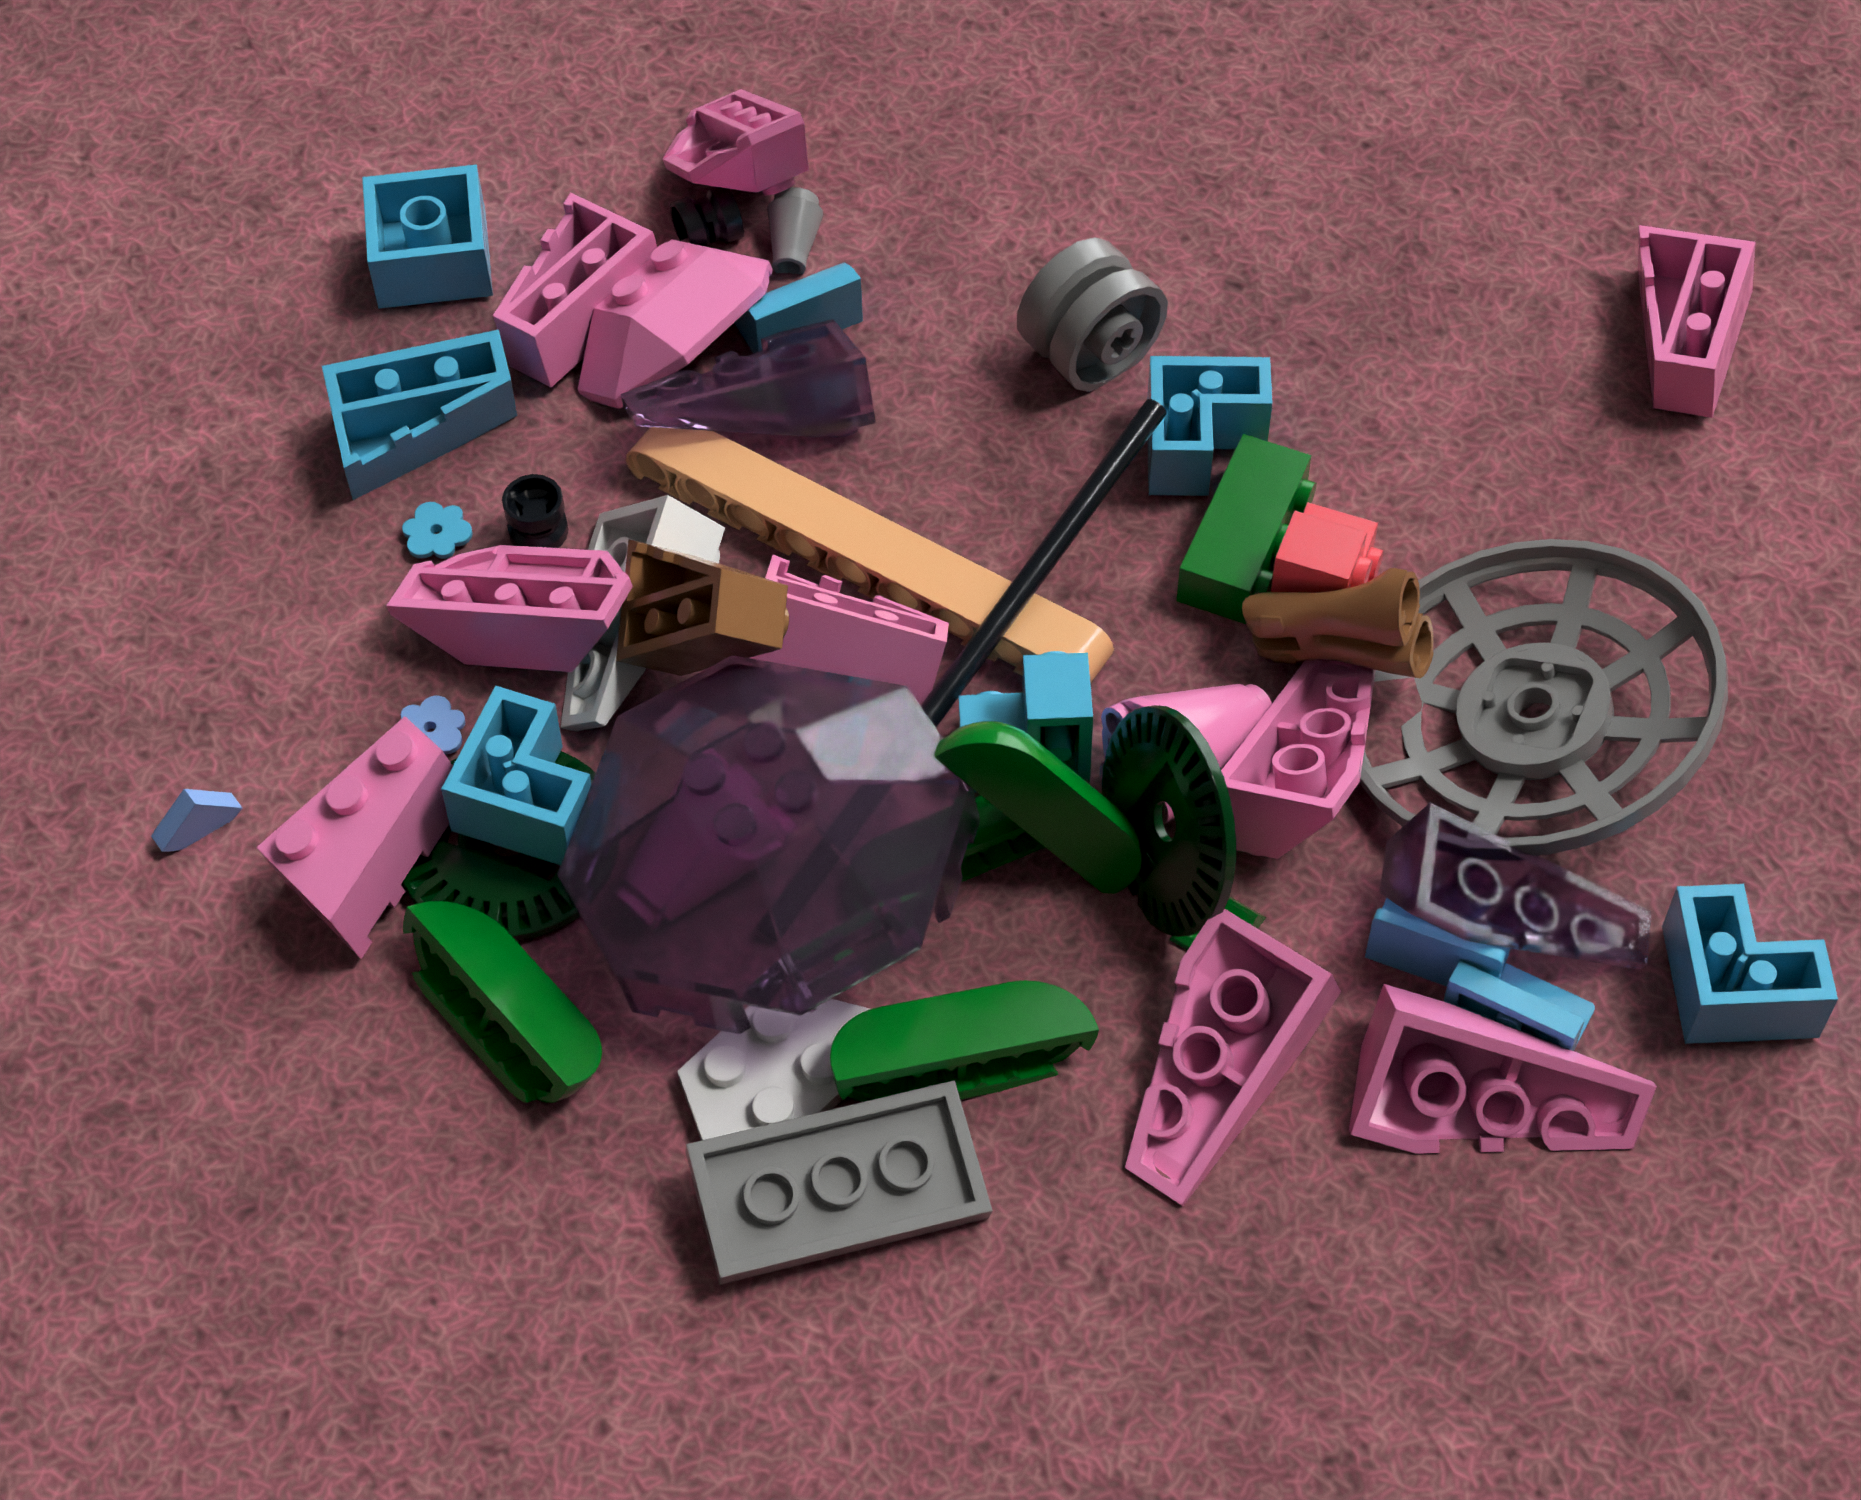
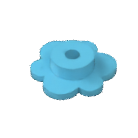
[402,502,473,559]

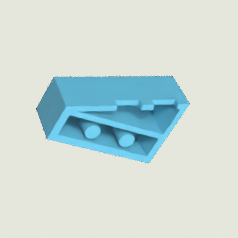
[322,330,517,500]

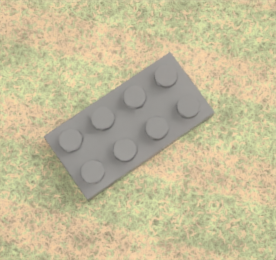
[685,1080,993,1285]

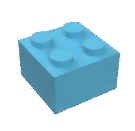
[362,164,493,309]

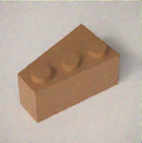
[616,539,789,676]

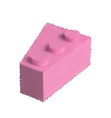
[742,555,949,712]
[256,716,453,959]

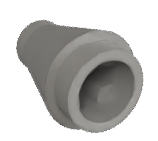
[767,187,824,274]

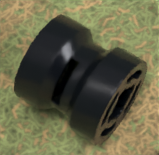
[670,187,744,247]
[502,474,569,548]

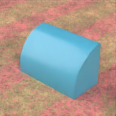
[734,263,863,363]

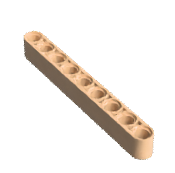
[626,411,1114,683]

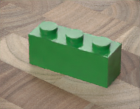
[1176,434,1317,624]

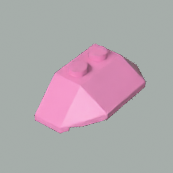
[662,89,808,196]
[578,239,773,409]
[386,545,633,672]

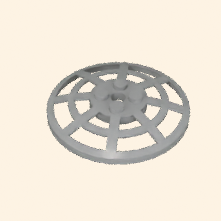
[1359,539,1728,857]

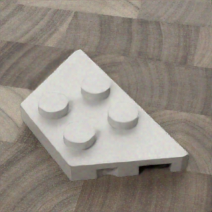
[678,983,870,1140]

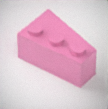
[493,192,657,387]
[1638,225,1755,418]

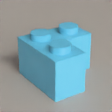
[1147,356,1272,496]
[959,651,1093,793]
[441,685,597,869]
[1662,884,1838,1044]

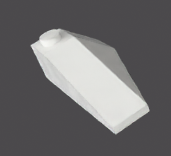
[561,495,725,731]

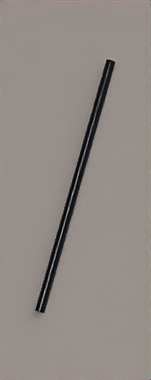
[757,399,1166,944]

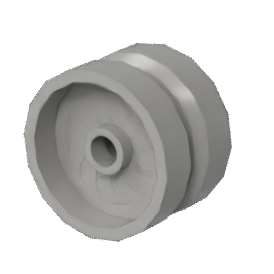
[1017,237,1168,392]

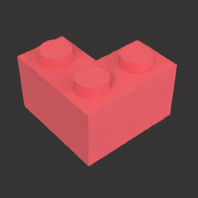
[1271,502,1384,593]

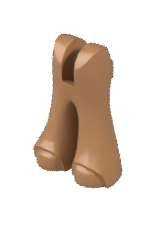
[1242,568,1434,679]

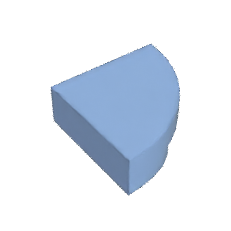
[151,789,242,852]

